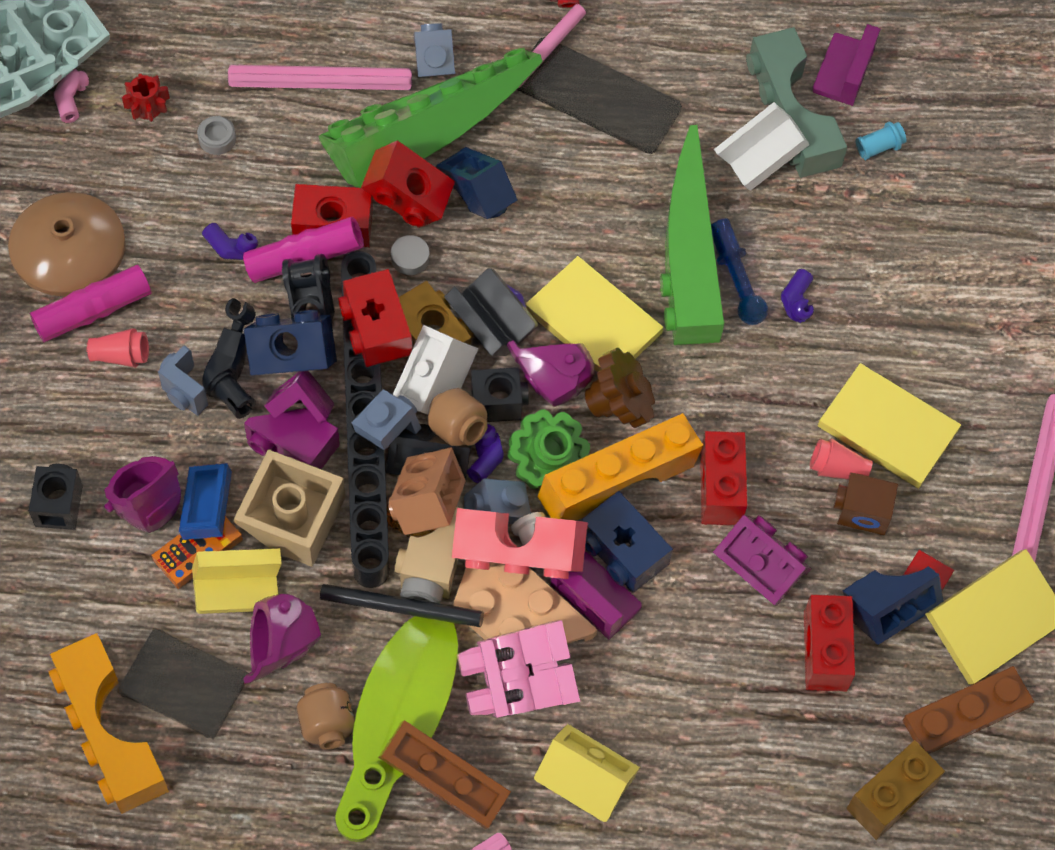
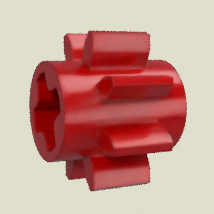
[122,74,170,122]

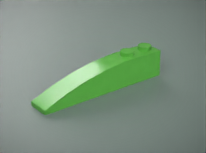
[660,125,724,345]

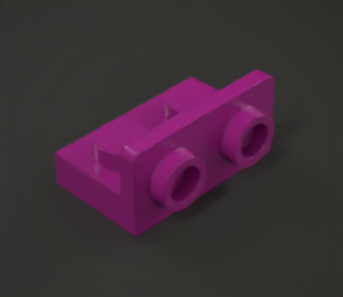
[713,515,812,606]

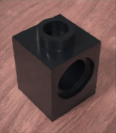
[471,367,529,422]
[28,463,83,530]

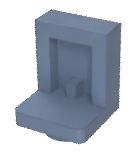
[413,23,455,78]
[158,345,208,416]
[351,389,421,450]
[464,478,531,524]

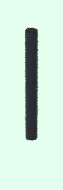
[320,584,484,627]

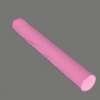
[518,4,586,88]

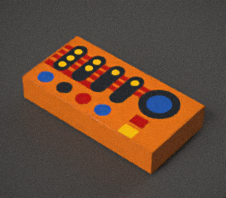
[151,516,243,589]

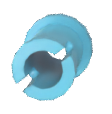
[856,121,906,160]

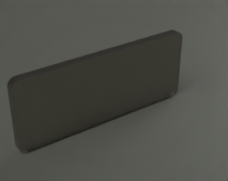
[516,37,682,154]

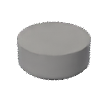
[197,116,236,155]
[391,235,429,275]
[400,577,444,604]

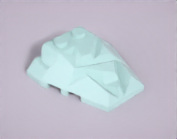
[0,0,110,118]

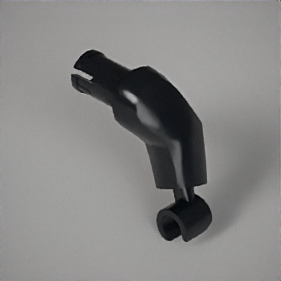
[202,298,256,419]

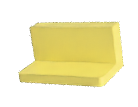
[192,548,282,614]
[534,724,640,822]

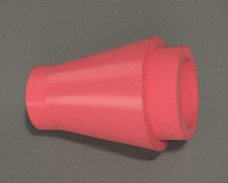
[87,328,149,368]
[810,438,873,480]

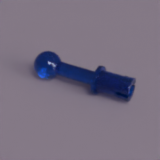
[711,218,768,325]

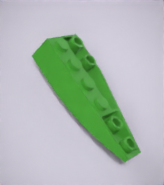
[318,48,543,188]

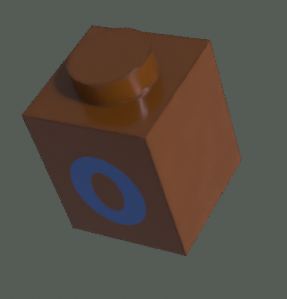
[833,473,898,535]

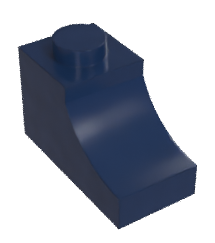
[436,147,518,219]
[843,566,944,645]

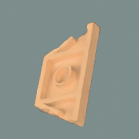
[453,562,597,659]

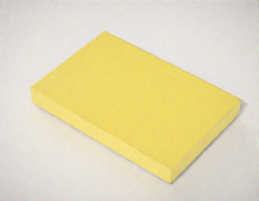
[525,256,663,372]
[818,363,961,489]
[925,549,1055,685]

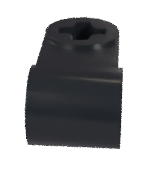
[282,254,335,320]

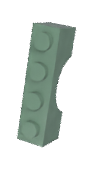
[746,27,847,178]

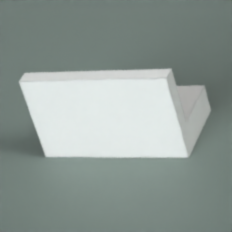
[714,102,810,191]
[393,325,478,414]

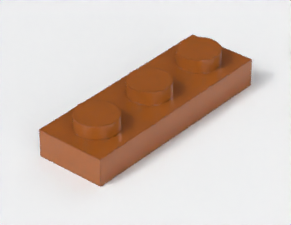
[902,666,1034,754]
[378,720,511,829]

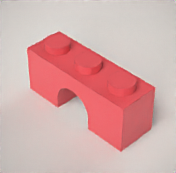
[452,508,588,579]

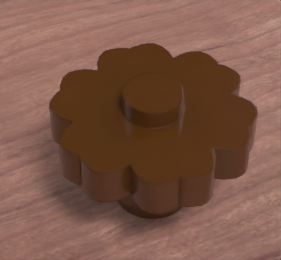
[585,348,655,428]

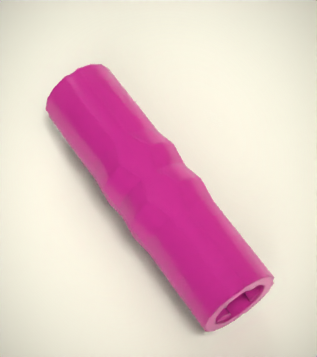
[243,216,364,283]
[29,264,152,343]

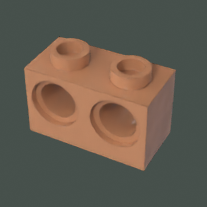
[389,448,466,535]

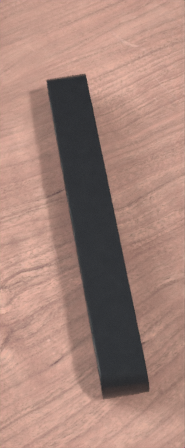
[341,251,390,588]

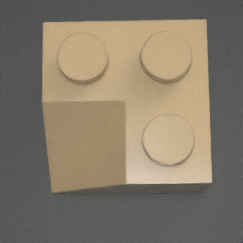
[234,450,345,567]

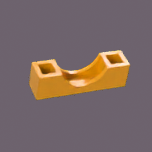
[537,413,704,521]
[48,633,169,814]

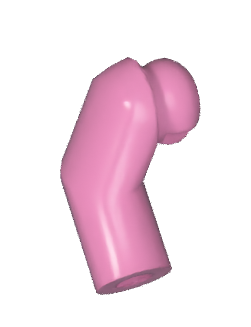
[54,69,89,123]

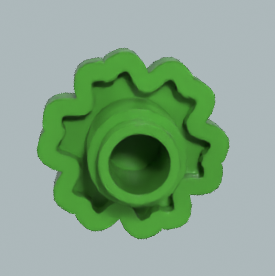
[507,409,590,489]

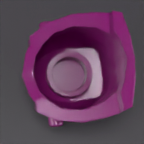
[507,341,595,407]
[104,456,181,533]
[243,594,321,684]

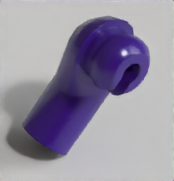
[202,223,258,260]
[781,269,814,323]
[467,424,504,484]

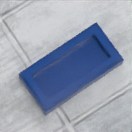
[179,463,232,540]

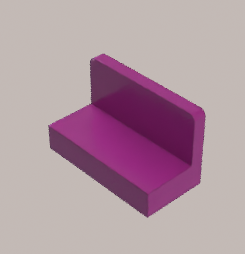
[812,24,881,106]
[264,370,334,424]
[551,552,642,640]

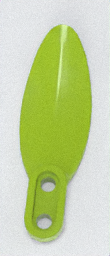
[335,616,458,842]

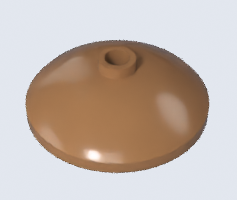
[8,192,126,296]

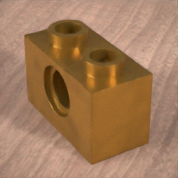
[399,280,473,350]
[846,740,945,840]

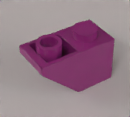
[244,408,340,469]

